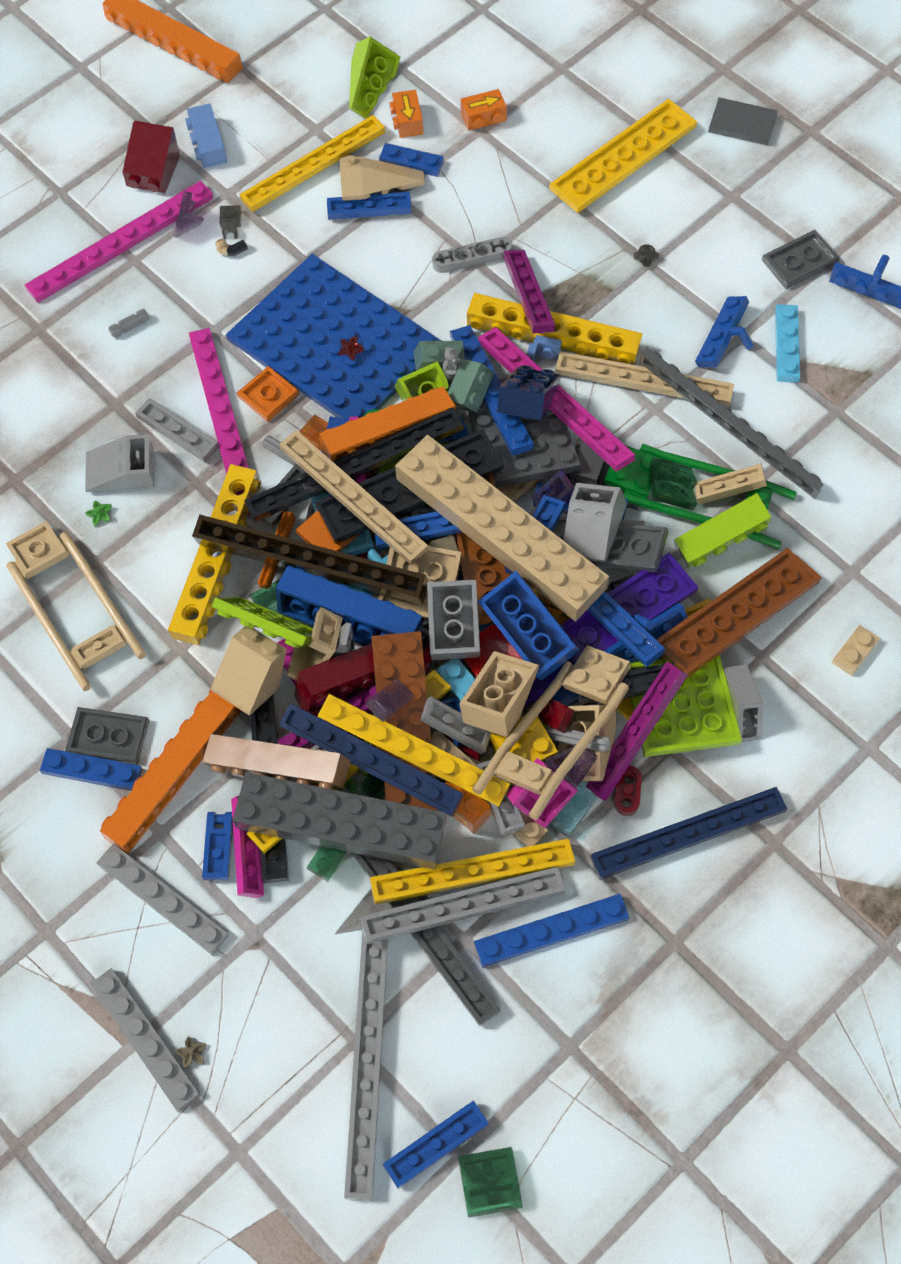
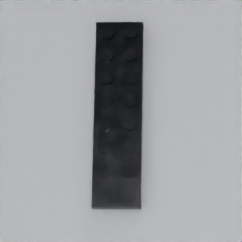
[315,429,504,544]

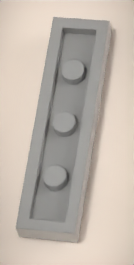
[135,398,219,462]

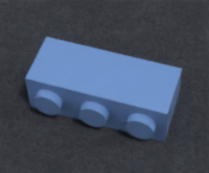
[185,103,227,168]

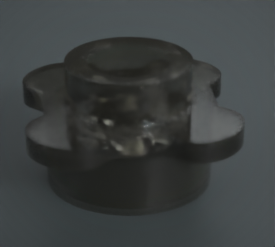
[633,244,659,267]

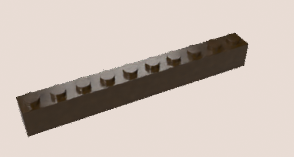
[192,514,429,605]

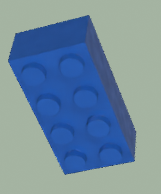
[478,571,580,681]

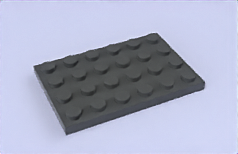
[467,377,581,488]

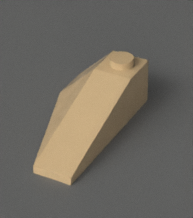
[340,155,425,201]

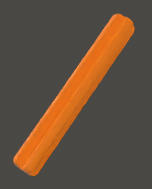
[258,511,295,589]

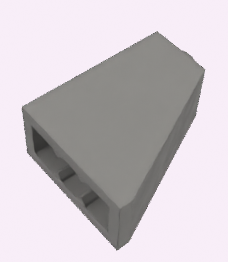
[723,664,763,742]

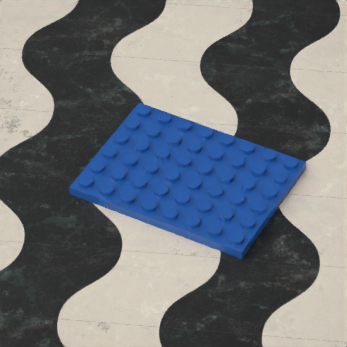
[226,253,442,419]

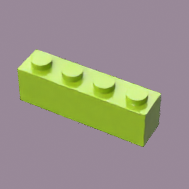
[674,493,771,568]

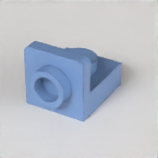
[527,335,562,363]

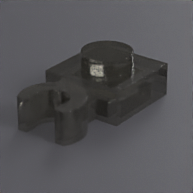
[219,205,242,239]

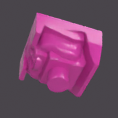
[506,758,578,828]

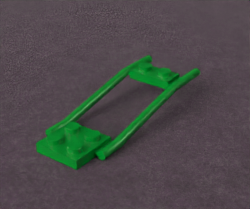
[603,443,797,550]

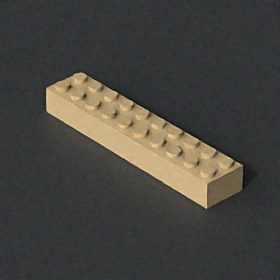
[395,435,609,622]

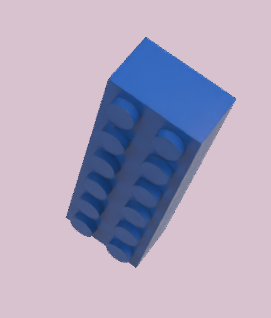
[276,566,422,646]

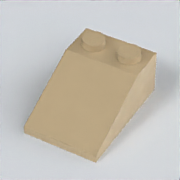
[460,651,539,737]
[558,705,616,781]

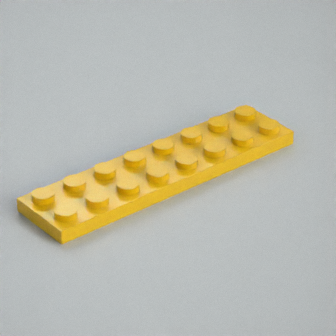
[549,98,697,213]

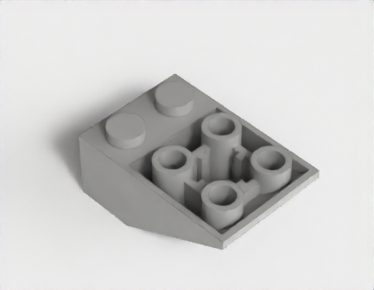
[85,434,154,492]
[563,483,627,562]

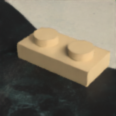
[832,625,880,676]

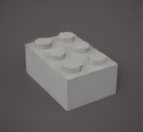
[427,580,481,660]

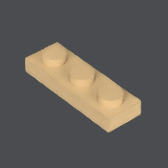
[694,464,767,505]

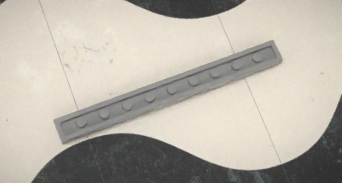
[344,930,389,1200]

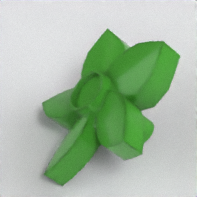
[85,500,112,527]

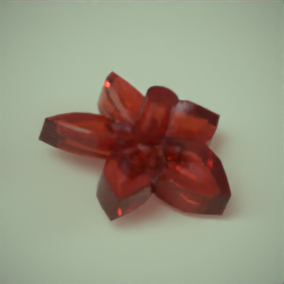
[338,336,364,361]

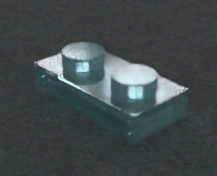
[548,783,597,838]

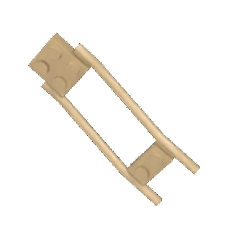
[5,521,146,691]
[472,645,631,820]

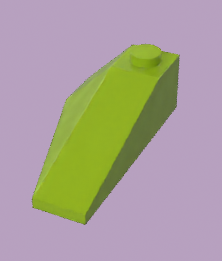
[349,36,401,119]
[395,361,454,444]

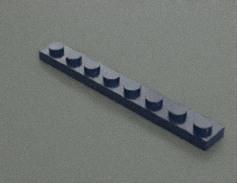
[279,703,465,817]
[590,786,787,880]

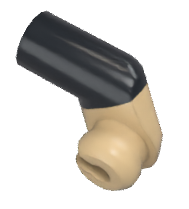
[215,238,248,256]

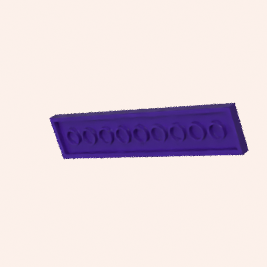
[522,552,698,711]

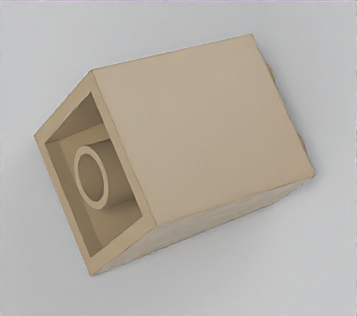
[211,626,287,716]

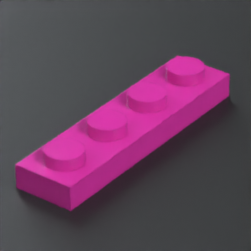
[231,796,264,898]

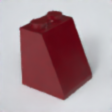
[122,120,180,193]

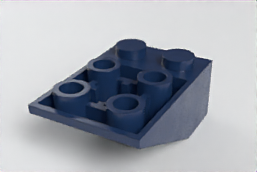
[497,365,561,421]

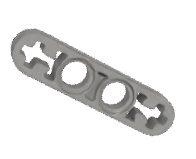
[432,237,512,273]

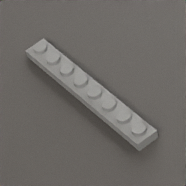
[360,867,566,944]

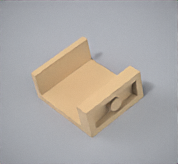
[287,607,343,680]

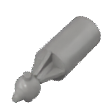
[443,347,461,390]

